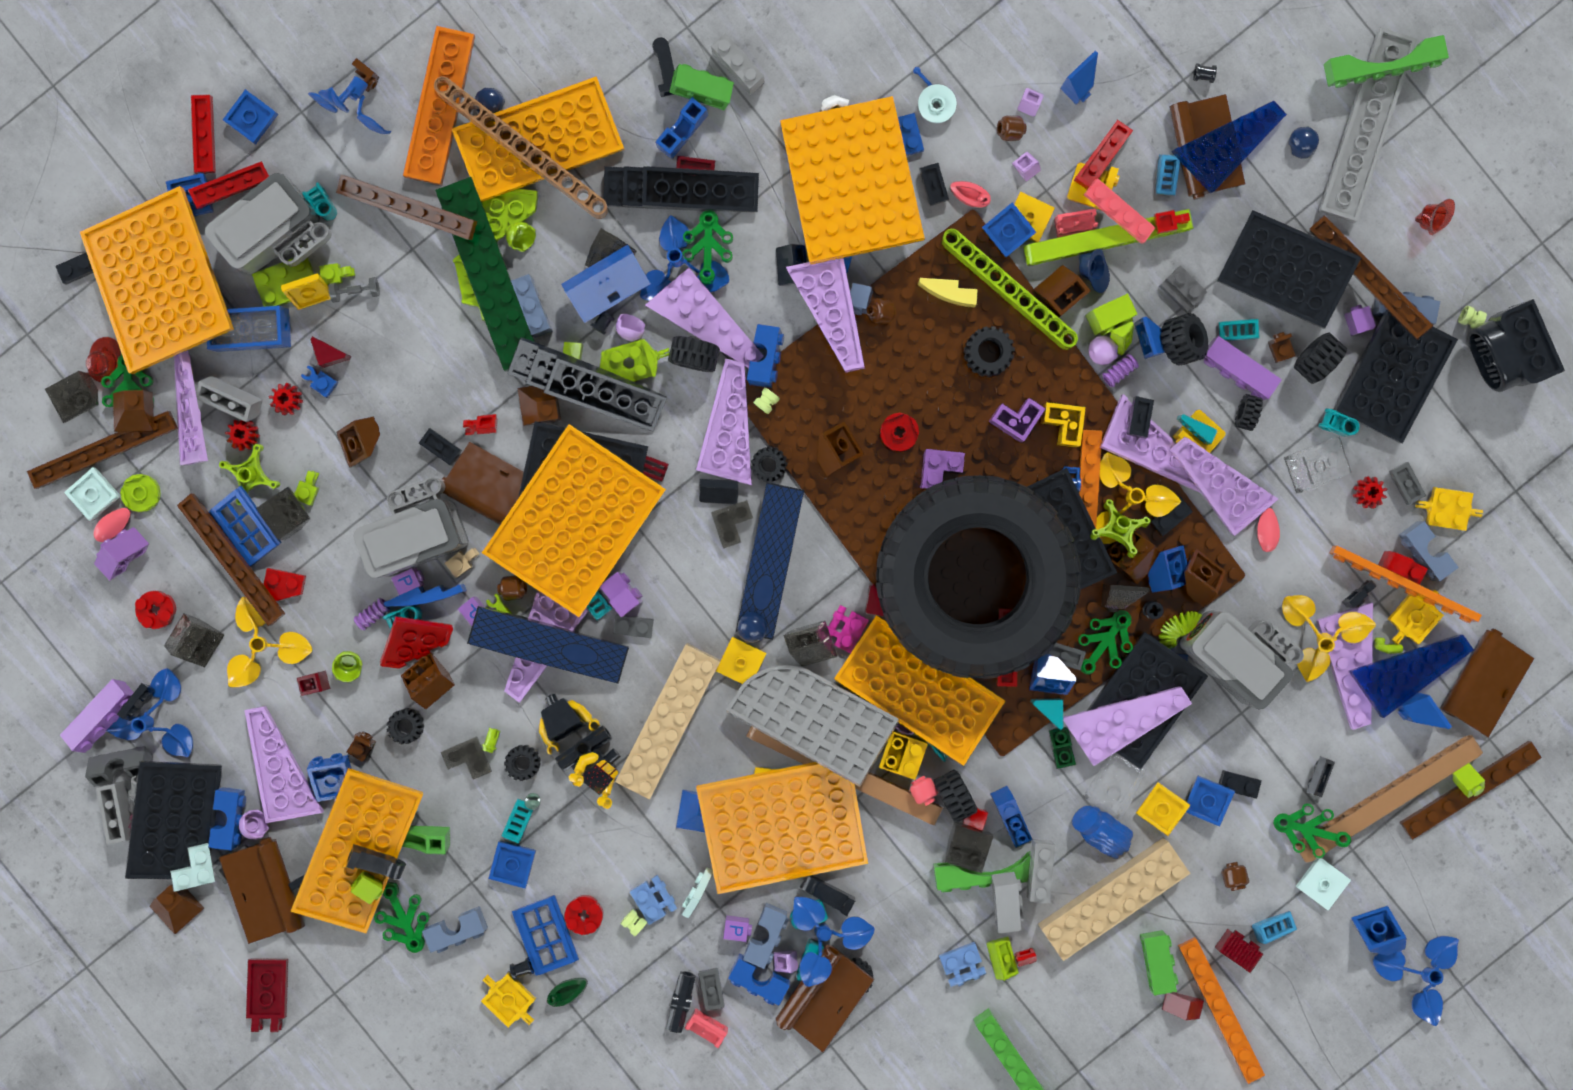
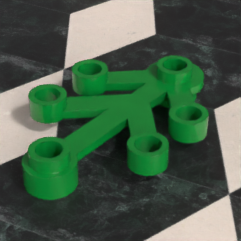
[682,210,733,285]
[101,354,154,407]
[1078,610,1133,674]
[1273,804,1351,859]
[374,882,430,953]

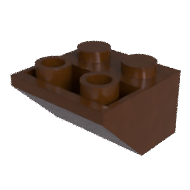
[1033,265,1091,318]
[1107,531,1160,585]
[401,652,455,710]

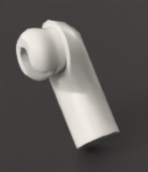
[821,95,849,111]

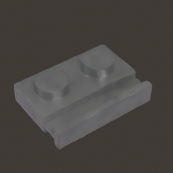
[1159,265,1207,313]

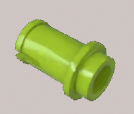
[482,727,501,753]

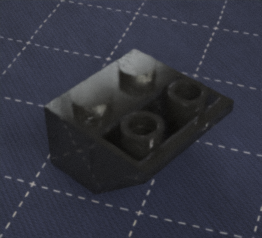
[45,371,99,423]
[256,486,311,540]
[164,613,224,667]
[783,620,837,667]
[945,822,994,873]

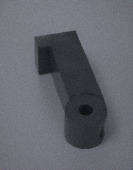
[652,37,675,97]
[346,844,406,879]
[800,875,856,916]

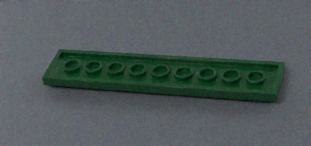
[435,177,535,372]

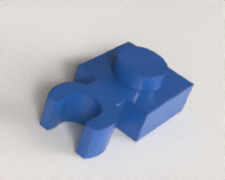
[301,366,339,398]

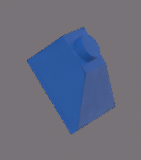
[1060,50,1098,105]
[1134,317,1165,359]
[1148,545,1188,592]
[1029,654,1076,695]
[1396,692,1452,729]
[676,790,705,832]
[1351,906,1407,955]

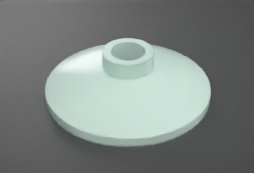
[918,84,957,123]

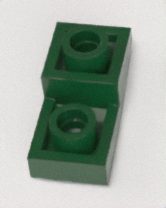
[1049,727,1076,769]

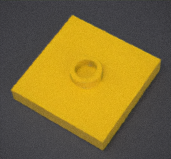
[1014,191,1055,243]
[281,273,331,310]
[716,636,767,684]
[1136,782,1190,836]

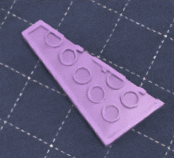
[786,258,865,372]
[174,350,208,465]
[696,359,752,485]
[1170,437,1278,536]
[504,591,589,703]
[1316,603,1373,730]
[1063,686,1192,766]
[245,706,324,823]

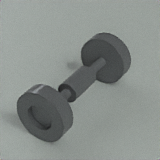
[329,277,380,303]

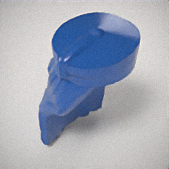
[1072,806,1133,859]

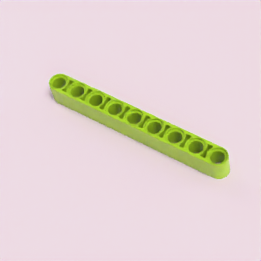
[1023,209,1194,266]
[941,229,1078,350]

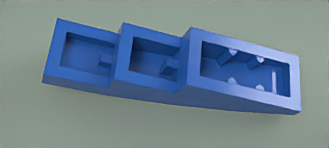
[384,584,467,606]

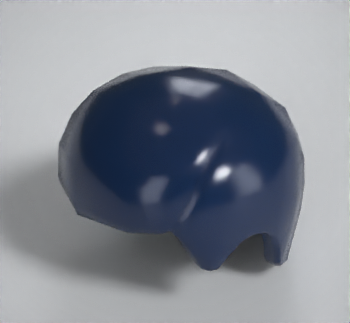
[475,88,505,113]
[1288,126,1319,159]
[738,612,767,643]

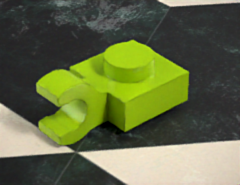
[319,263,355,286]
[293,470,319,506]
[486,593,512,614]

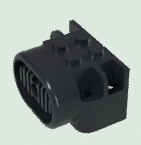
[1468,299,1565,392]

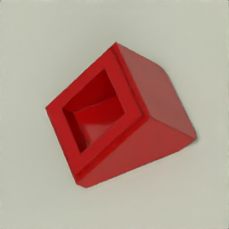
[963,808,988,831]
[1015,948,1037,967]

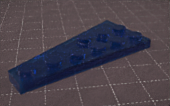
[1171,101,1287,194]
[1349,634,1474,718]

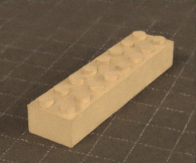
[615,643,721,800]
[1038,838,1191,961]

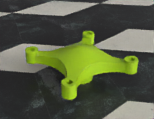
[219,444,280,505]
[1090,499,1150,558]

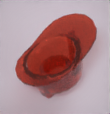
[1415,198,1455,236]
[86,337,121,382]

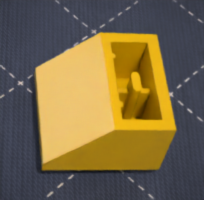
[879,731,928,780]

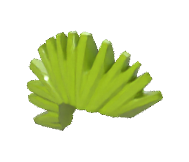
[1159,611,1202,650]

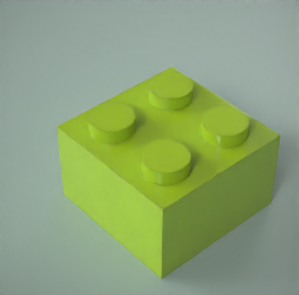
[1085,293,1138,336]

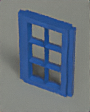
[209,486,282,567]
[512,895,579,976]

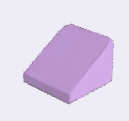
[1017,88,1044,117]
[1012,152,1041,181]
[773,951,798,973]

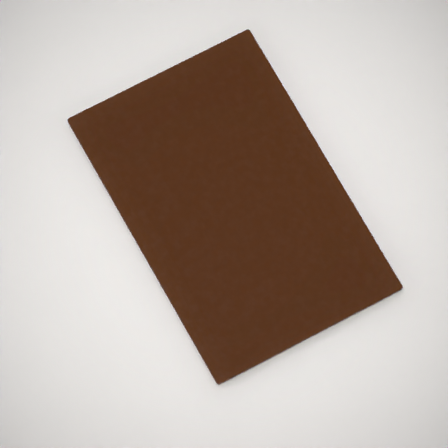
[745,210,1245,756]

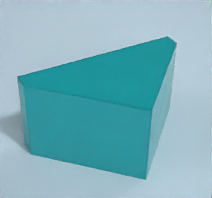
[1030,698,1064,730]

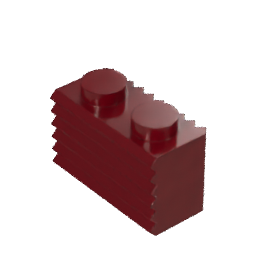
[1215,929,1264,973]

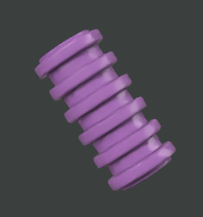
[1102,354,1139,387]
[354,598,390,631]

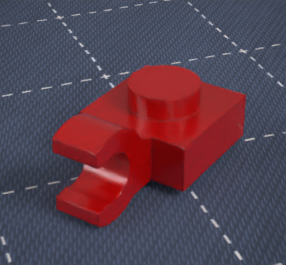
[1154,210,1190,234]
[463,414,498,435]

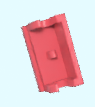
[1054,208,1098,238]
[684,1008,728,1048]

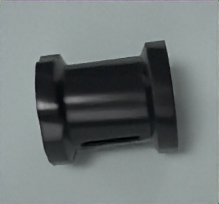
[1193,63,1217,83]
[590,311,615,335]
[1142,601,1164,619]
[510,957,534,980]

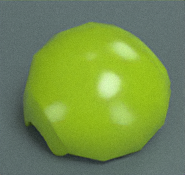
[506,222,536,252]
[332,651,362,682]

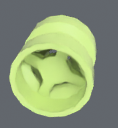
[1458,305,1487,329]
[753,388,780,414]
[620,909,647,937]

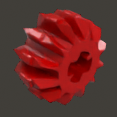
[269,383,303,416]
[225,419,260,451]
[1352,476,1388,509]

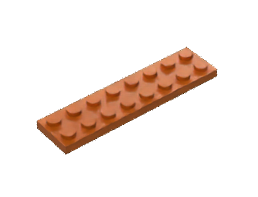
[403,26,475,186]

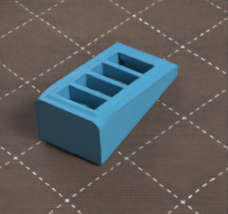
[1156,154,1181,196]
[1252,911,1297,944]

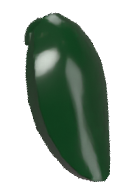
[547,978,588,1007]

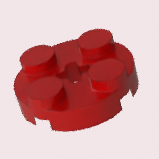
[880,413,919,452]
[135,591,176,629]
[564,895,604,935]

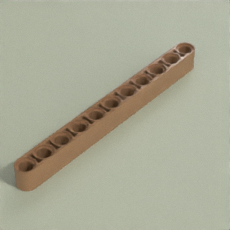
[434,76,608,219]
[746,726,943,825]
[1295,735,1483,863]

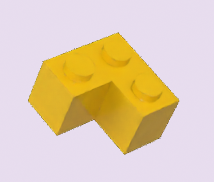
[1041,402,1086,447]

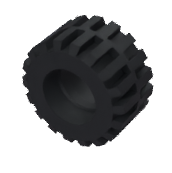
[1161,313,1209,366]
[964,326,1015,377]
[1294,332,1347,384]
[668,336,720,372]
[934,769,977,823]

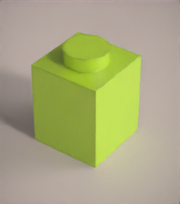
[1452,763,1485,798]
[351,871,383,904]

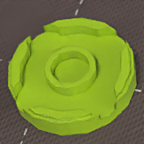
[120,474,161,512]

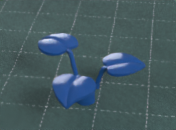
[308,76,391,134]
[640,215,730,301]
[106,668,193,757]
[792,897,875,987]
[1373,936,1459,1026]

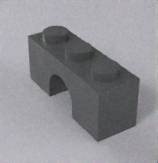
[85,746,153,787]

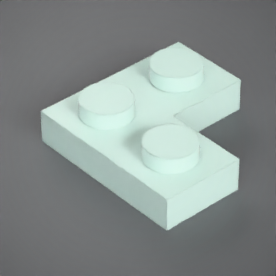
[170,843,215,892]
[682,867,713,918]

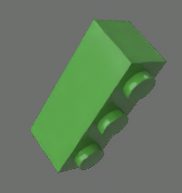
[670,64,734,110]
[1140,930,1179,996]

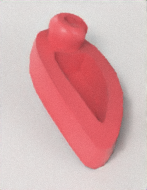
[950,181,991,208]
[94,508,131,542]
[1257,508,1280,552]

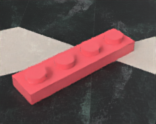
[1084,179,1155,244]

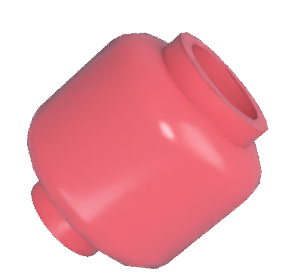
[910,776,938,806]

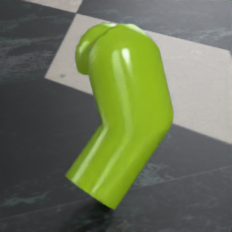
[1373,637,1403,654]

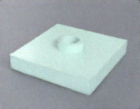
[64,467,121,521]
[1296,858,1351,910]

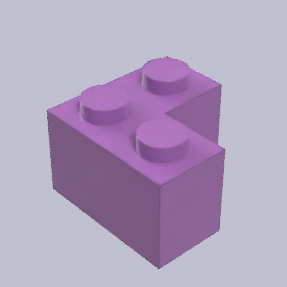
[989,398,1045,443]
[920,449,965,489]
[94,527,149,581]
[600,572,643,617]

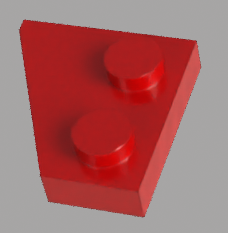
[263,568,306,601]

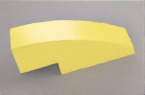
[918,278,977,308]

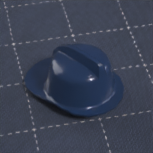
[1079,249,1110,293]

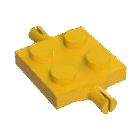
[1415,487,1483,531]
[1388,590,1444,645]
[481,972,536,1028]

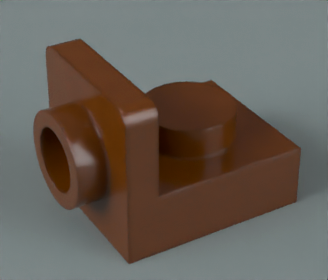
[352,58,380,92]
[1268,332,1295,363]
[346,731,376,762]

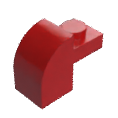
[1378,551,1428,585]

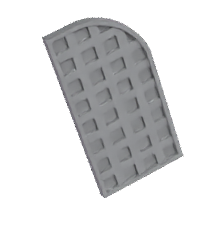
[726,665,899,787]

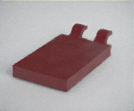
[246,958,289,1032]

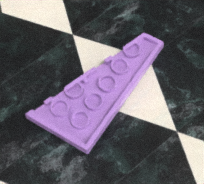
[645,267,763,369]
[1100,394,1202,494]

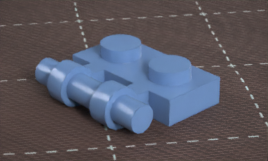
[630,875,677,925]
[939,942,987,987]

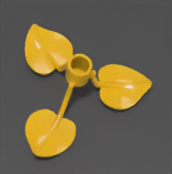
[1096,452,1181,544]
[1282,595,1376,682]
[227,597,313,687]

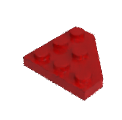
[380,616,453,669]

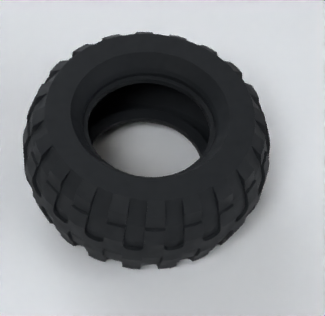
[876,475,1081,679]

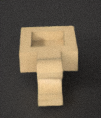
[445,548,480,578]

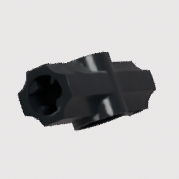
[555,725,612,772]
[666,971,696,1033]

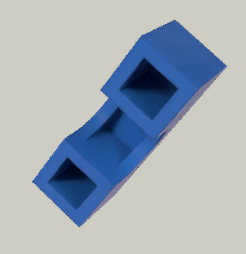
[655,97,708,160]
[747,324,784,388]
[208,787,246,850]
[728,953,790,1006]

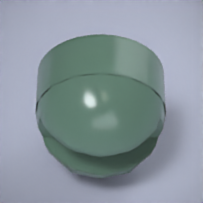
[525,793,541,810]

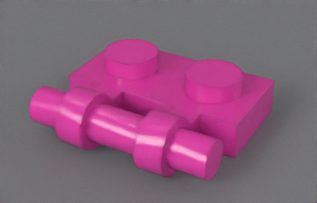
[822,605,869,654]

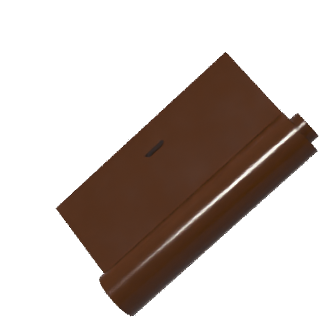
[1169,94,1245,200]
[438,442,524,525]
[1440,628,1534,738]
[219,837,305,944]
[775,945,875,1052]

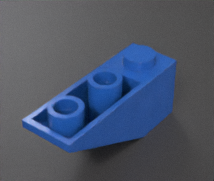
[990,786,1032,848]

